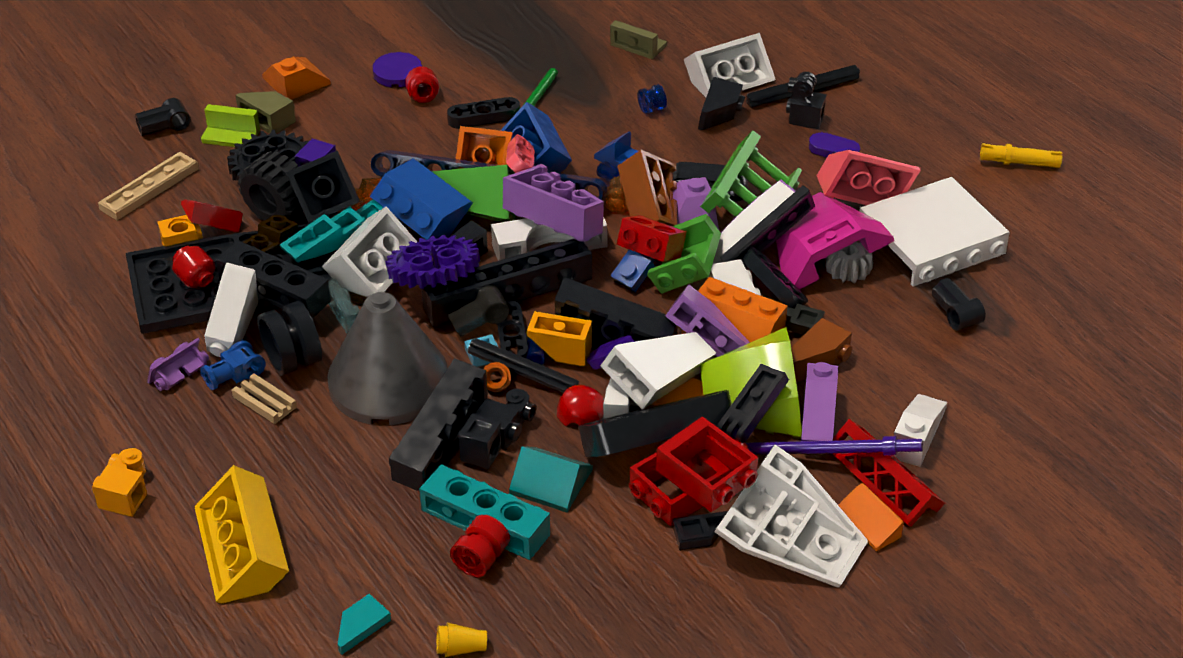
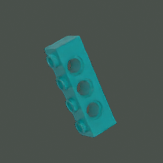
[419,464,550,560]

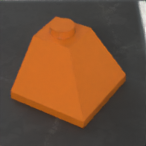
[262,56,331,100]
[456,126,513,169]

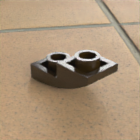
[243,215,298,255]

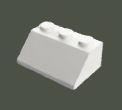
[684,33,776,97]
[322,206,417,297]

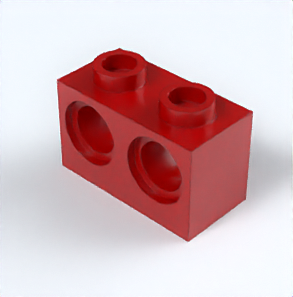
[616,215,687,262]

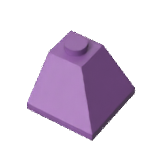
[673,177,719,230]

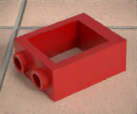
[656,416,758,513]
[629,449,730,527]

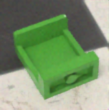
[647,213,721,294]

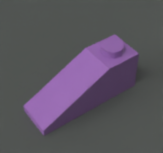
[665,284,750,357]
[801,362,838,441]

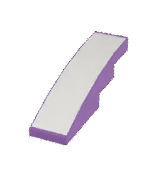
[713,179,795,264]

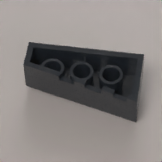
[555,277,678,350]

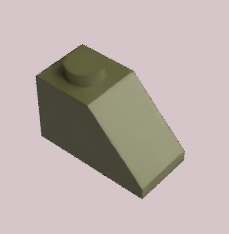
[235,91,296,134]

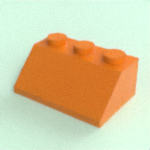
[681,277,788,343]

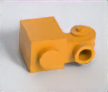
[92,448,147,517]

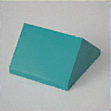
[509,446,593,512]

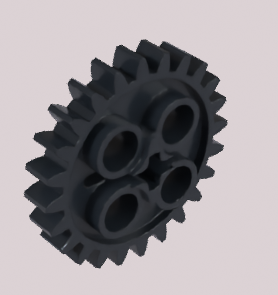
[227,130,309,181]

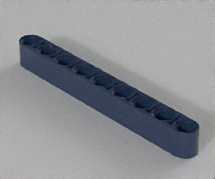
[371,150,608,201]

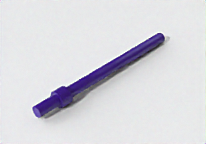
[746,436,923,456]

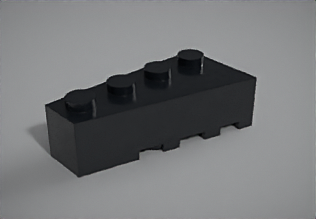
[389,358,488,492]

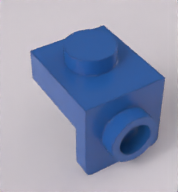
[611,250,656,293]

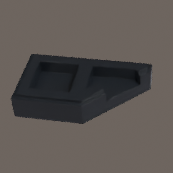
[672,511,728,550]

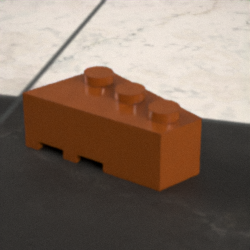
[617,150,677,226]

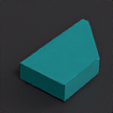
[338,594,391,655]

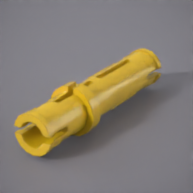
[980,143,1062,168]

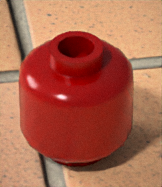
[405,66,440,103]
[172,246,216,288]

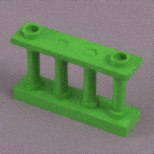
[700,130,802,217]

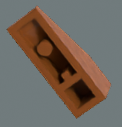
[791,318,852,382]

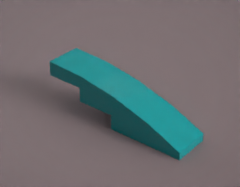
[280,199,384,262]

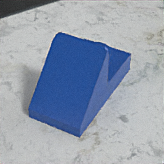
[594,131,638,170]

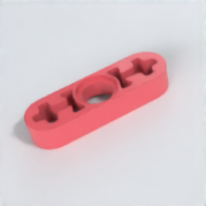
[506,134,535,173]

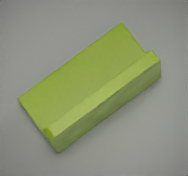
[201,104,260,147]

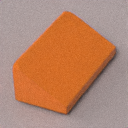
[838,483,904,552]

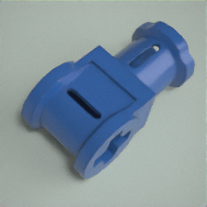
[200,340,266,391]

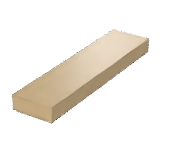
[98,152,199,221]

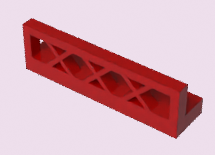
[832,419,945,527]

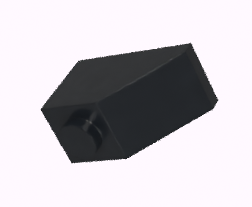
[698,77,745,130]

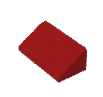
[181,199,243,232]

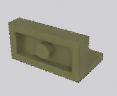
[610,20,667,59]

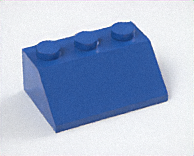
[500,102,572,173]
[370,158,473,240]

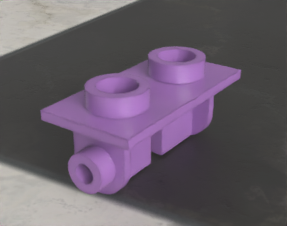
[147,338,209,391]

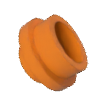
[484,362,511,392]

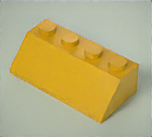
[194,465,289,604]

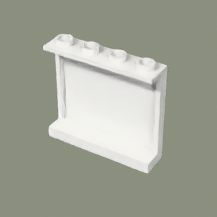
[860,177,1010,287]

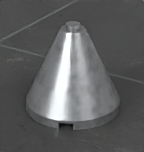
[328,292,448,425]

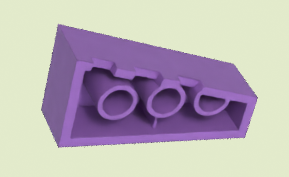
[503,164,604,241]

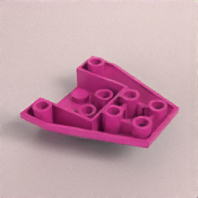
[776,192,895,290]

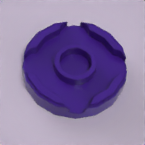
[372,52,422,87]

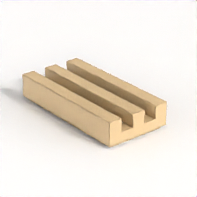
[232,374,297,424]

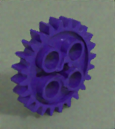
[385,235,480,289]

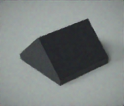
[286,150,360,223]

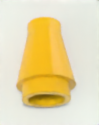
[436,622,487,657]

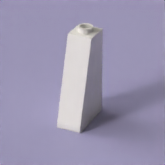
[600,332,716,409]

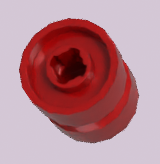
[450,514,510,578]

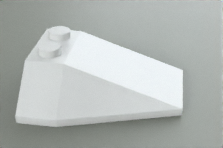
[714,445,868,588]

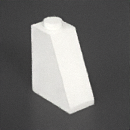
[204,263,258,357]

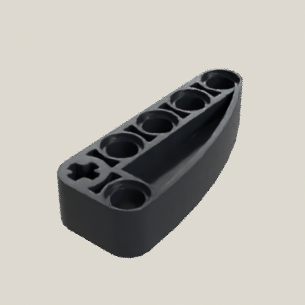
[578,390,732,457]

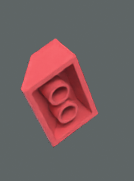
[817,150,921,205]

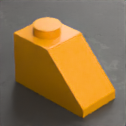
[527,311,592,366]

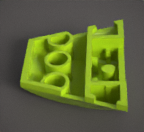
[700,327,802,439]

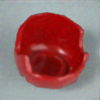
[557,385,604,426]

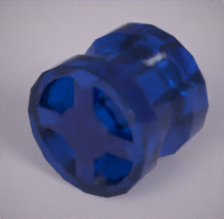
[637,84,667,114]

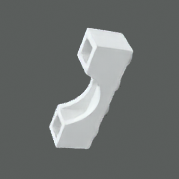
[491,217,607,261]

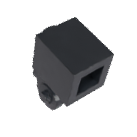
[786,72,827,129]
[475,389,537,451]

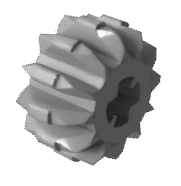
[825,242,873,284]

